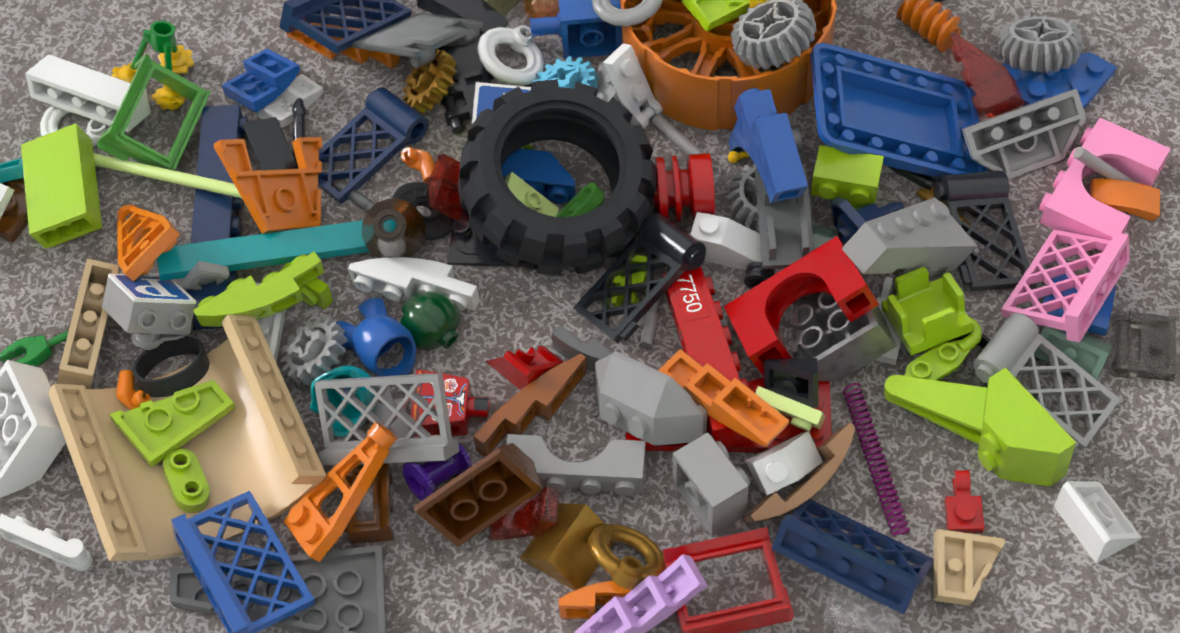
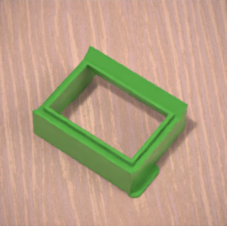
[97,53,211,170]

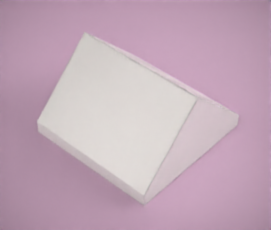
[1054,481,1142,563]

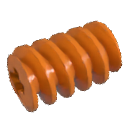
[896,0,962,52]

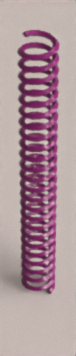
[842,383,911,537]

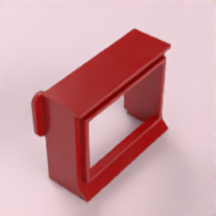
[663,527,794,633]

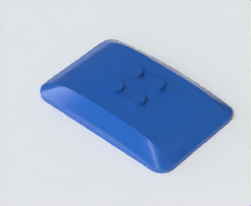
[810,43,987,178]

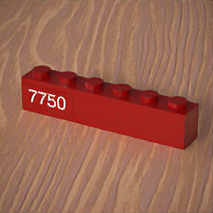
[663,266,753,448]

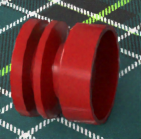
[653,153,715,222]

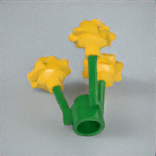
[111,20,194,111]

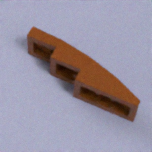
[473,354,587,457]

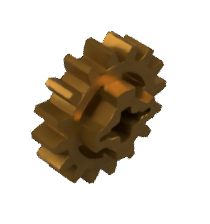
[403,49,457,113]

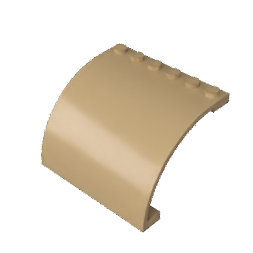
[48,314,327,561]

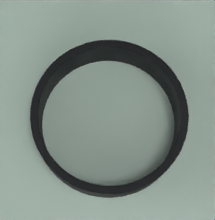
[132,336,210,397]

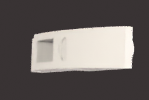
[348,257,480,311]

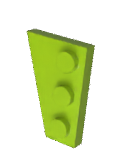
[109,380,235,468]

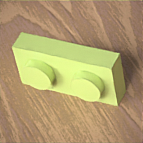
[755,386,825,431]

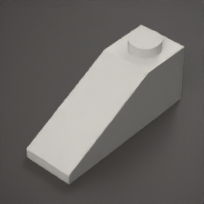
[690,212,784,274]

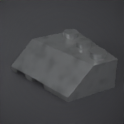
[792,278,897,381]

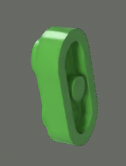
[556,183,604,217]

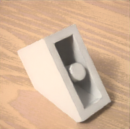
[745,431,823,495]

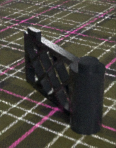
[933,170,1033,292]
[573,213,706,344]

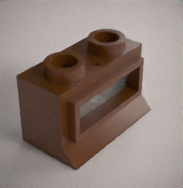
[342,463,394,544]

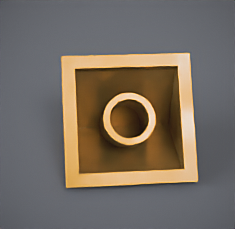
[520,503,614,591]

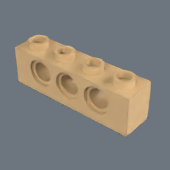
[57,259,120,389]

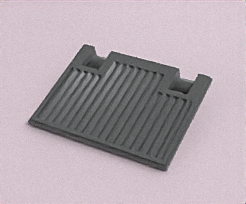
[352,12,483,68]

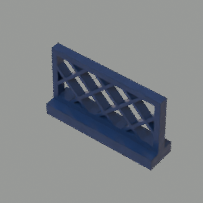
[279,0,412,54]
[772,499,934,615]

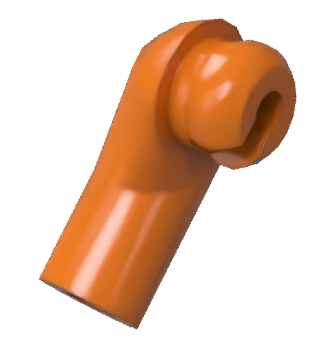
[401,147,438,184]
[116,370,151,410]

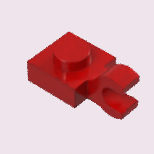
[944,470,985,533]

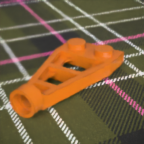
[117,204,180,282]
[283,421,397,562]

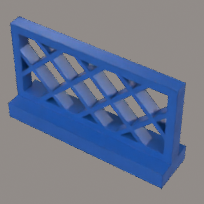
[171,491,315,633]

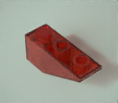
[950,32,1025,118]

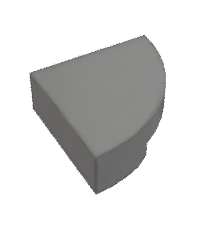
[183,261,230,290]

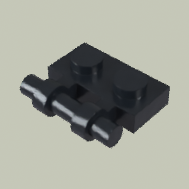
[440,68,491,134]

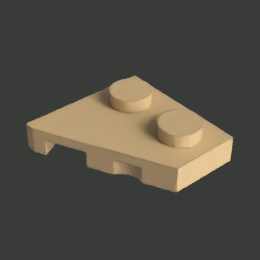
[934,529,1005,606]

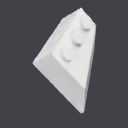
[0,360,66,498]

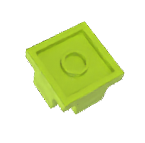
[881,267,973,356]

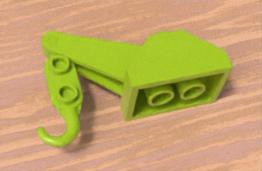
[884,317,1076,487]

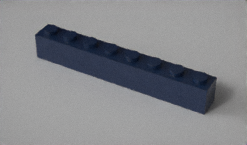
[186,104,249,330]

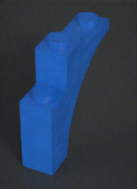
[728,88,808,203]

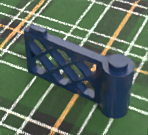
[318,87,429,205]

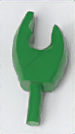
[0,331,68,367]

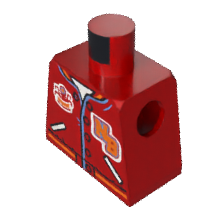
[410,369,490,437]

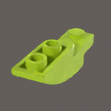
[193,251,324,327]

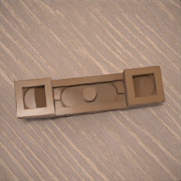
[743,422,855,523]

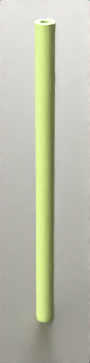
[94,153,242,198]

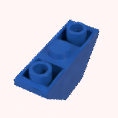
[501,148,576,204]

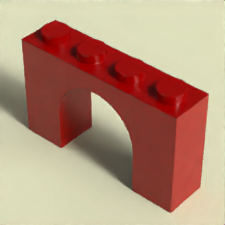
[724,236,880,376]

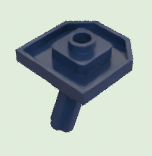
[830,197,904,244]

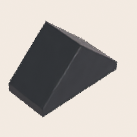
[764,358,819,408]

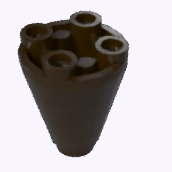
[362,198,426,258]

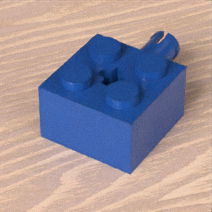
[530,0,622,59]

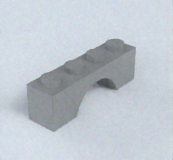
[506,434,646,496]

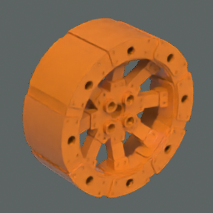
[621,0,837,131]

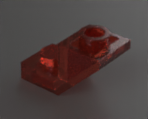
[428,154,464,221]
[489,487,558,540]

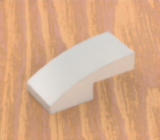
[258,74,324,129]

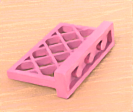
[1001,229,1130,343]

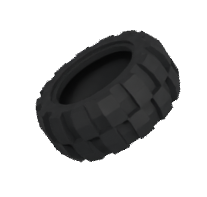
[458,79,657,276]

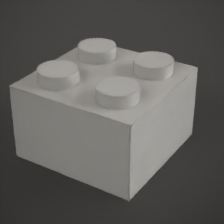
[672,432,750,536]

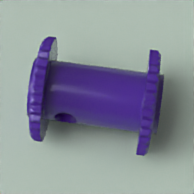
[402,442,472,501]

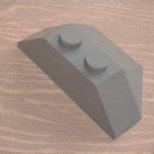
[962,88,1087,179]
[595,351,707,446]

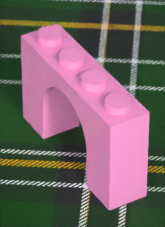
[1039,118,1170,252]

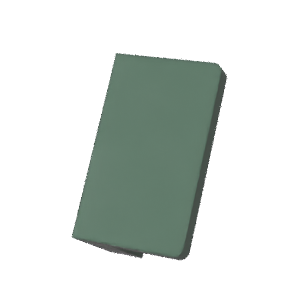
[1034,326,1113,380]

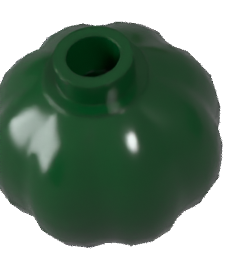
[400,291,460,350]

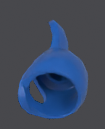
[336,298,416,377]

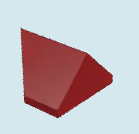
[486,345,563,390]

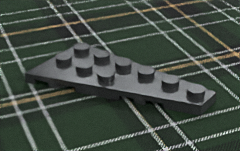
[170,545,387,633]

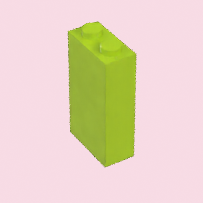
[21,123,102,248]

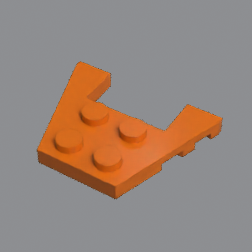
[213,137,322,234]

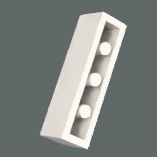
[25,54,151,133]

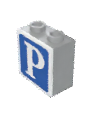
[102,273,196,335]

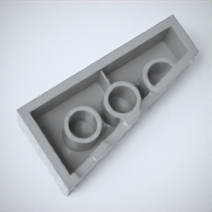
[842,198,978,274]

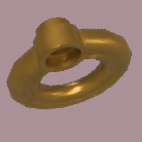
[588,524,666,589]

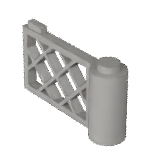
[973,313,1121,450]

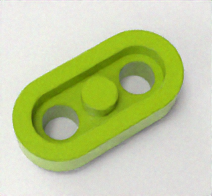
[163,449,210,513]

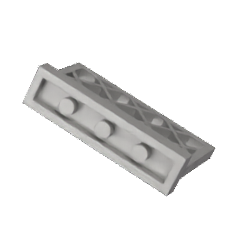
[314,373,459,466]

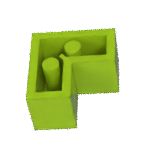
[811,145,884,210]

